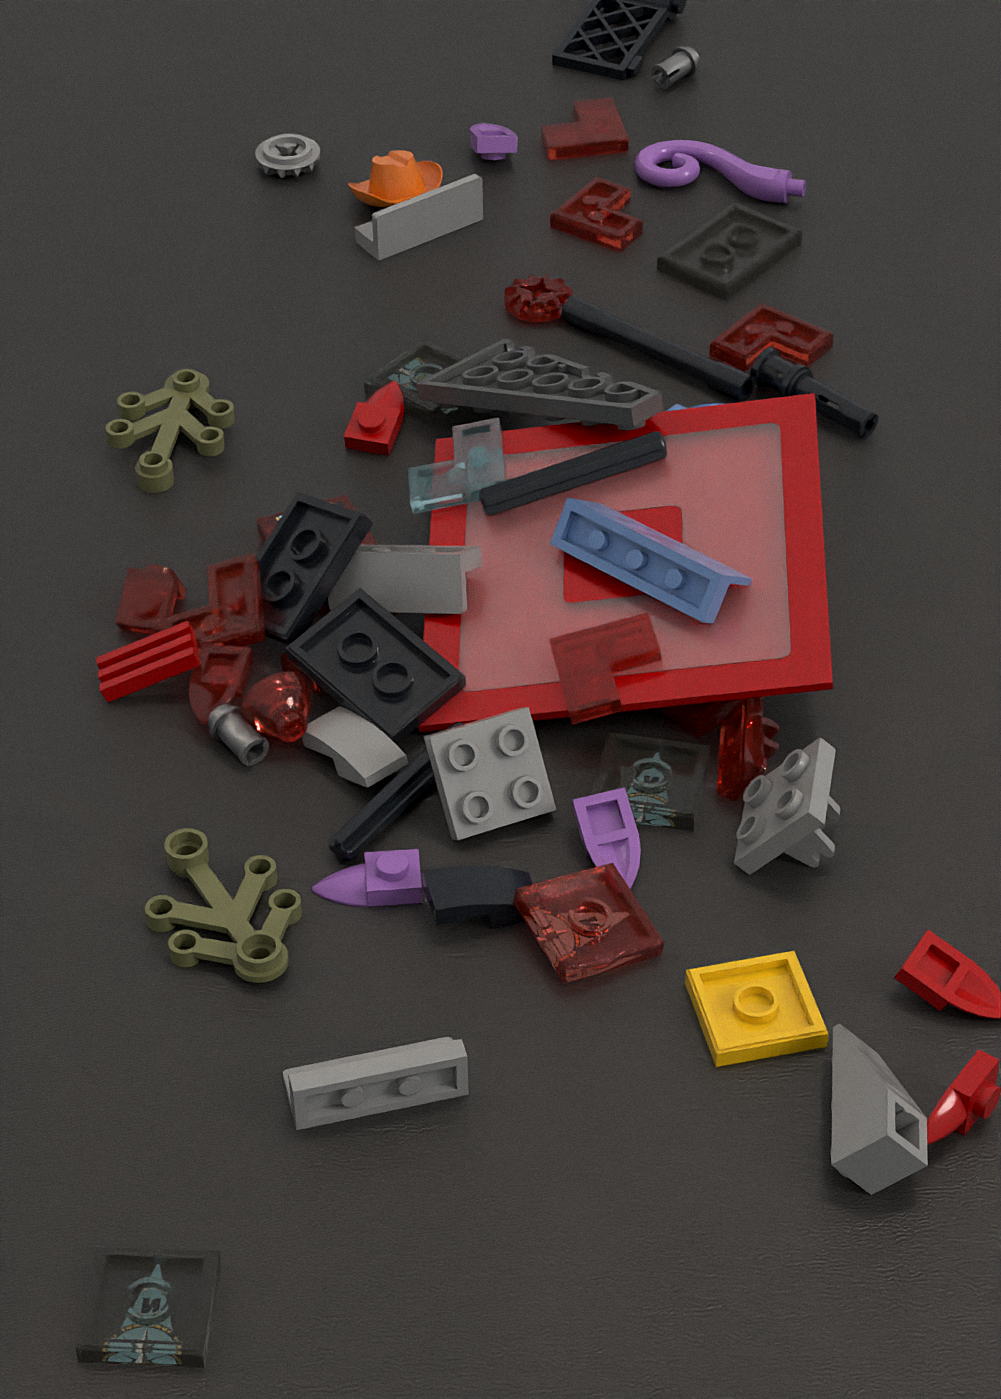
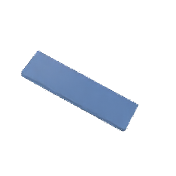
[550,498,752,624]

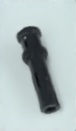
[750,347,879,438]

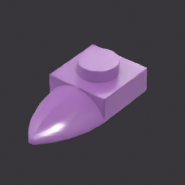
[470,123,518,160]
[572,787,641,892]
[312,849,423,907]

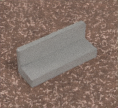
[355,174,483,261]
[328,544,482,614]
[283,1037,469,1130]

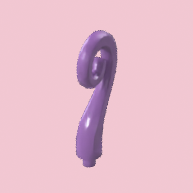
[634,140,806,203]

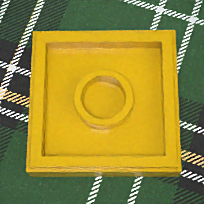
[685,951,828,1067]

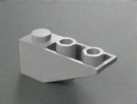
[830,1023,928,1195]

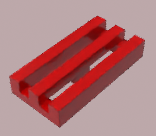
[96,620,200,703]

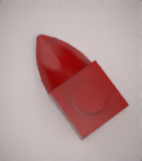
[343,380,405,456]
[894,929,1001,1019]
[927,1049,1001,1145]

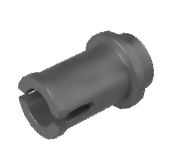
[651,46,700,89]
[208,704,269,766]

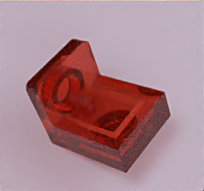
[115,564,186,634]

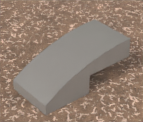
[299,706,409,788]

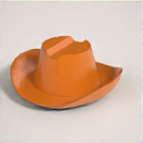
[348,150,443,208]

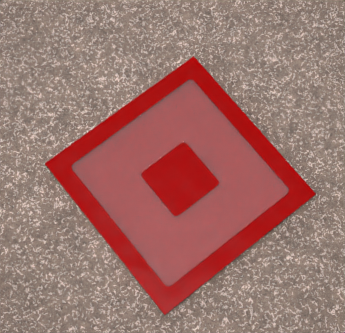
[418,393,834,733]

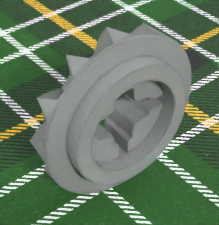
[255,134,320,178]

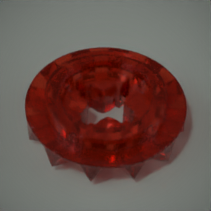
[504,274,573,322]

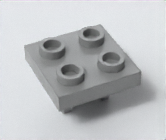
[424,707,556,840]
[734,737,841,875]

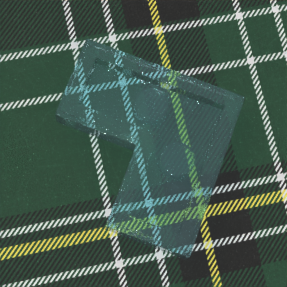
[408,418,507,514]

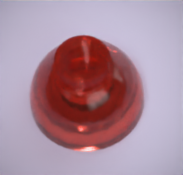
[241,672,311,742]

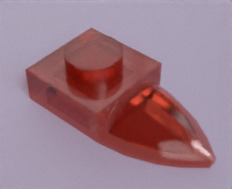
[189,644,254,724]

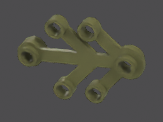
[105,369,235,493]
[144,828,302,983]

